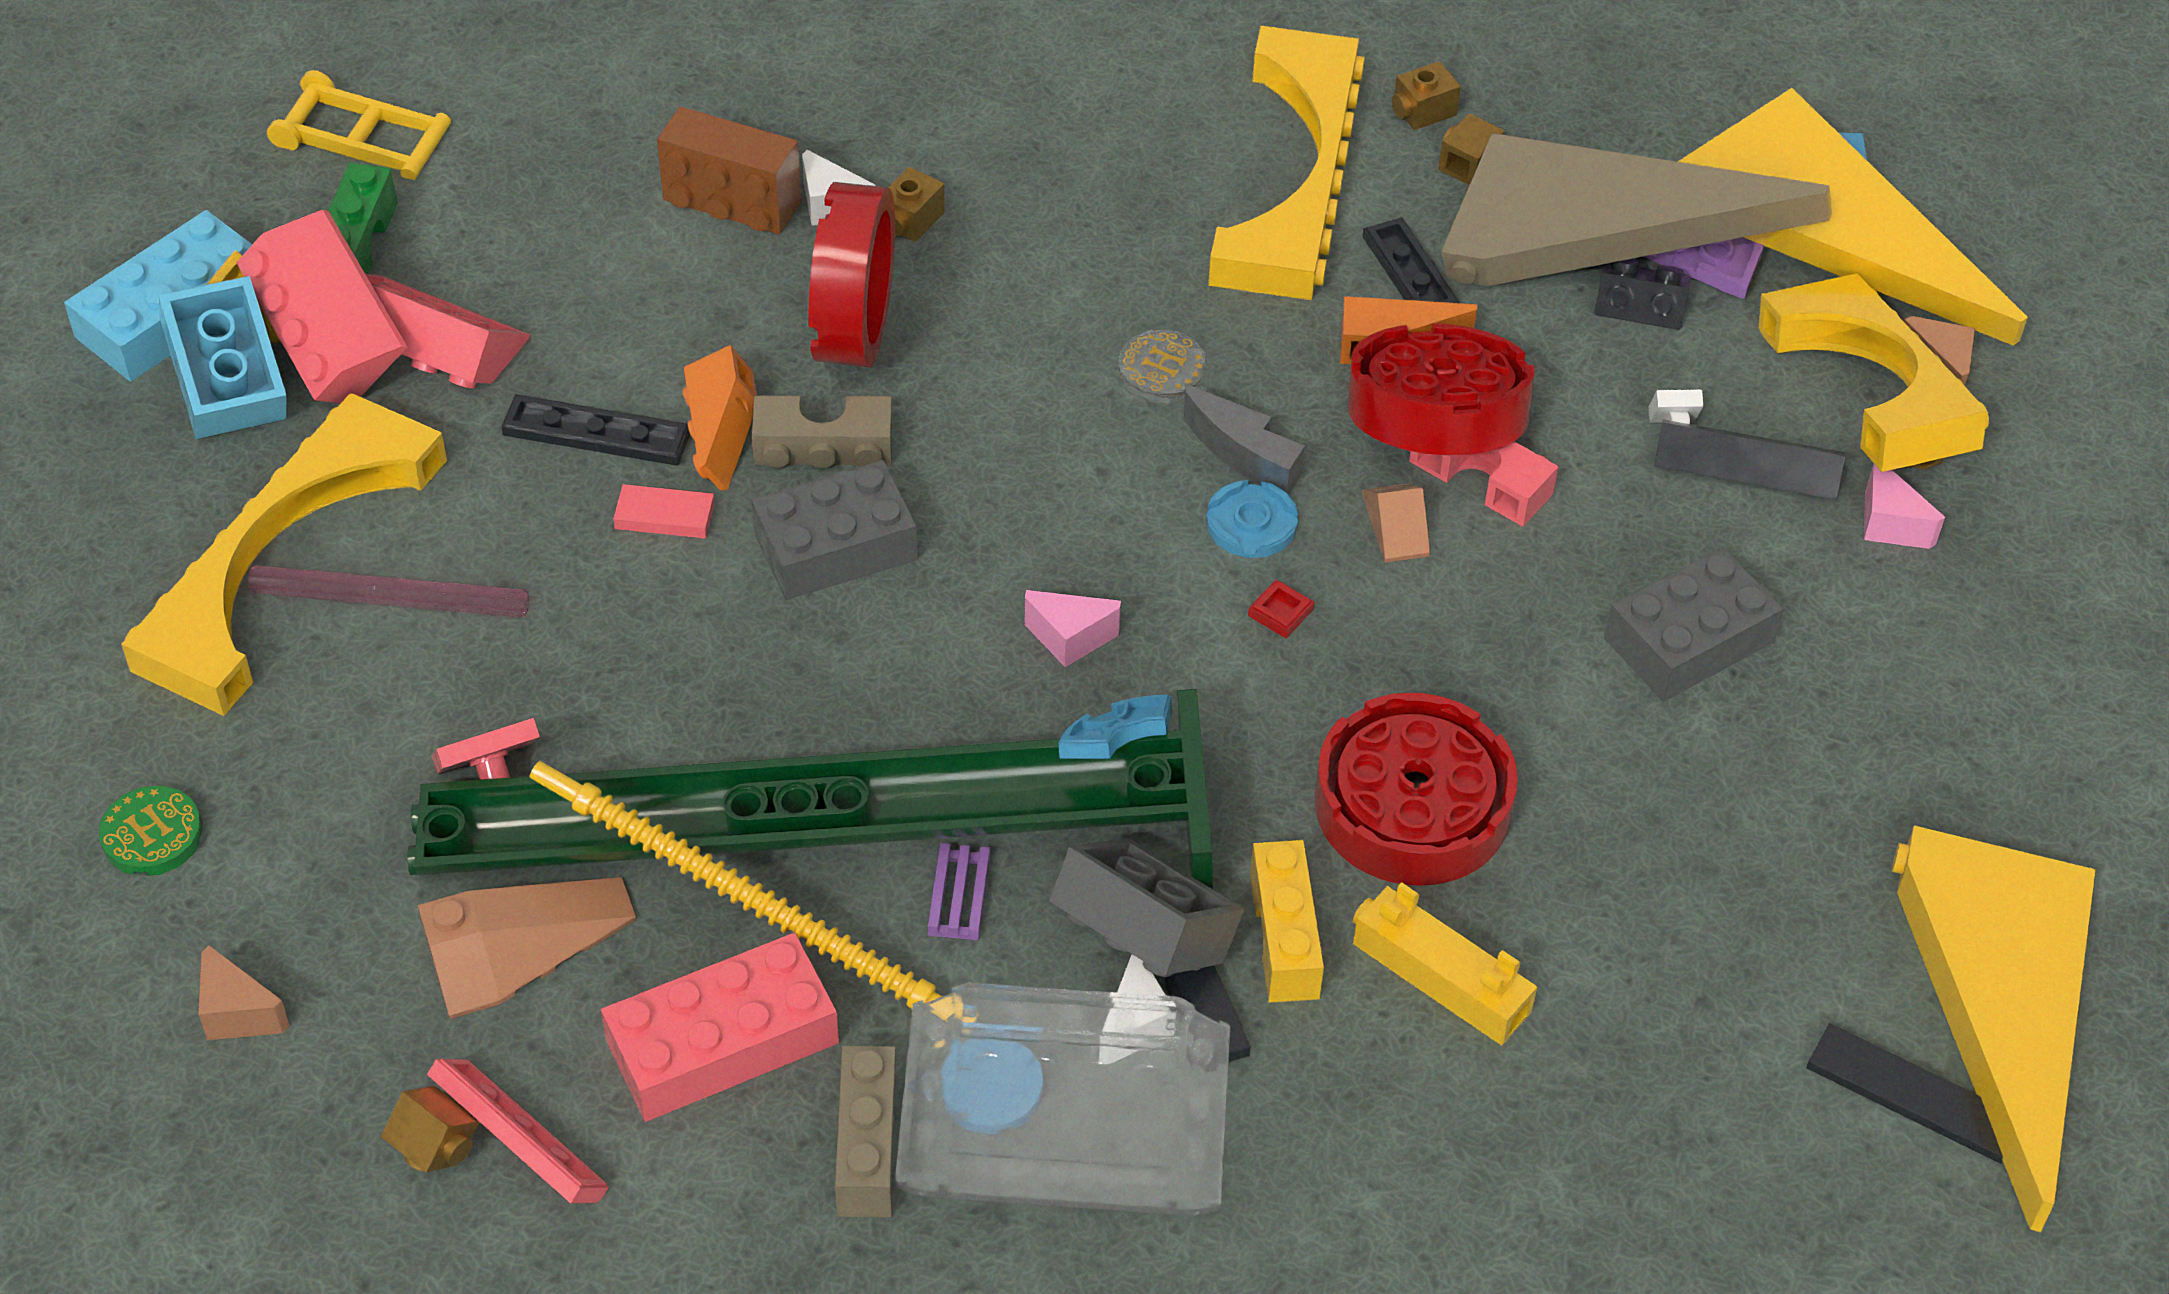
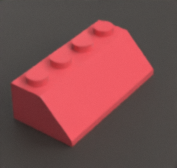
[236,210,407,404]
[365,274,531,389]

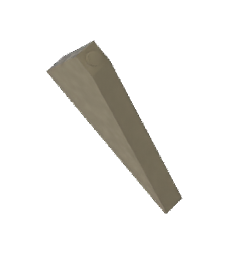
[1441,133,1832,286]

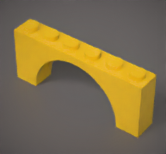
[1758,273,1989,472]

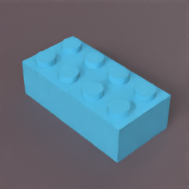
[64,210,252,382]

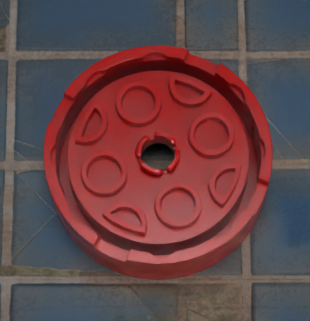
[808,182,895,368]
[1348,323,1535,455]
[1314,693,1518,886]

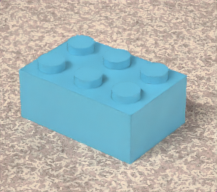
[158,276,286,439]

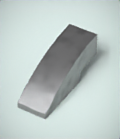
[1184,385,1305,494]

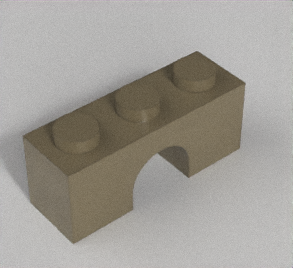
[752,395,893,468]
[835,1046,897,1217]

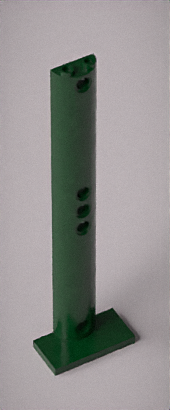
[407,689,1213,889]

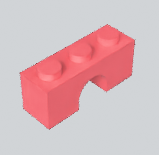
[1409,441,1559,527]

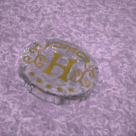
[1118,329,1207,404]

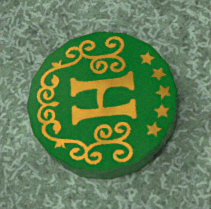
[99,785,203,876]

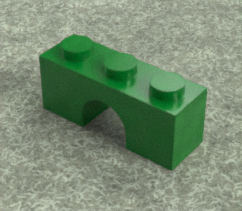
[328,162,398,274]

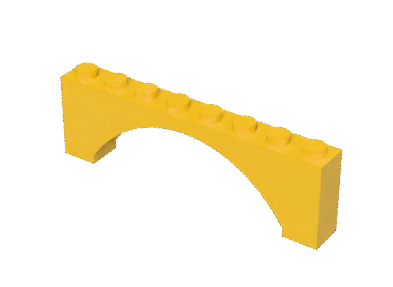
[1208,26,1365,300]
[121,393,447,716]

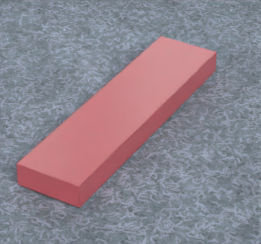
[427,1059,609,1203]

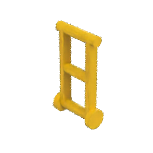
[267,70,451,180]

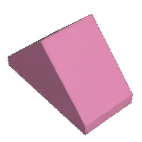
[1864,464,1945,549]
[1025,590,1121,667]

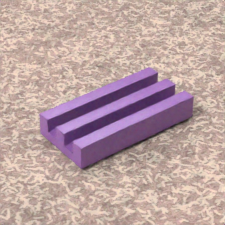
[928,843,990,940]

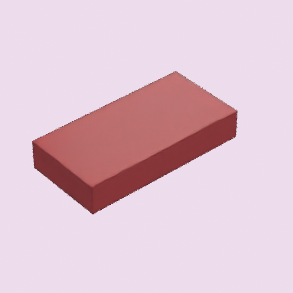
[613,484,715,539]

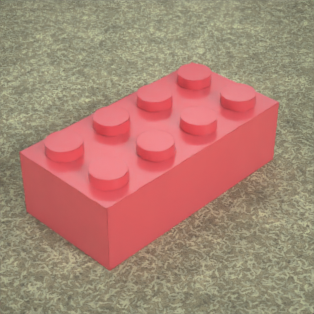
[601,932,839,1122]

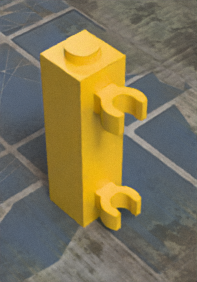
[1353,882,1537,1046]

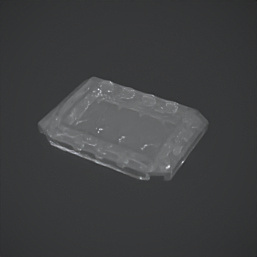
[895,983,1230,1216]

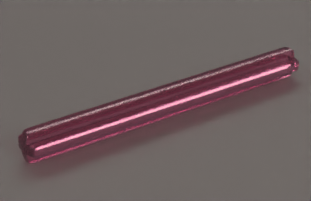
[248,565,529,618]

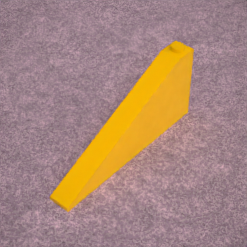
[1678,88,2028,346]
[1892,826,2095,1232]

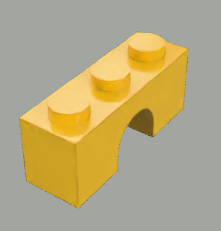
[1250,840,1324,1003]

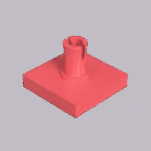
[431,718,540,780]

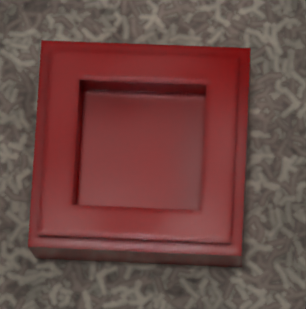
[1248,579,1314,639]

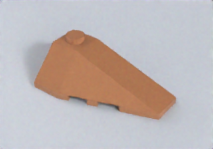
[417,877,636,1019]

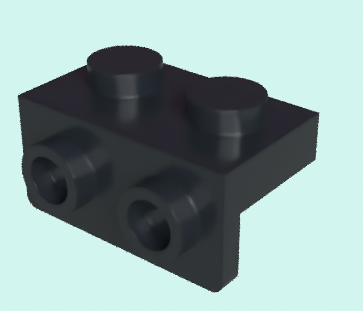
[1595,259,1691,330]

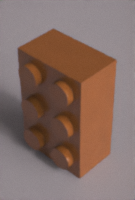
[657,106,802,235]

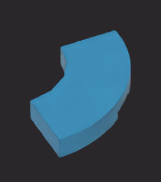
[1058,695,1172,759]

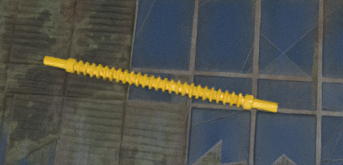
[530,761,979,1036]

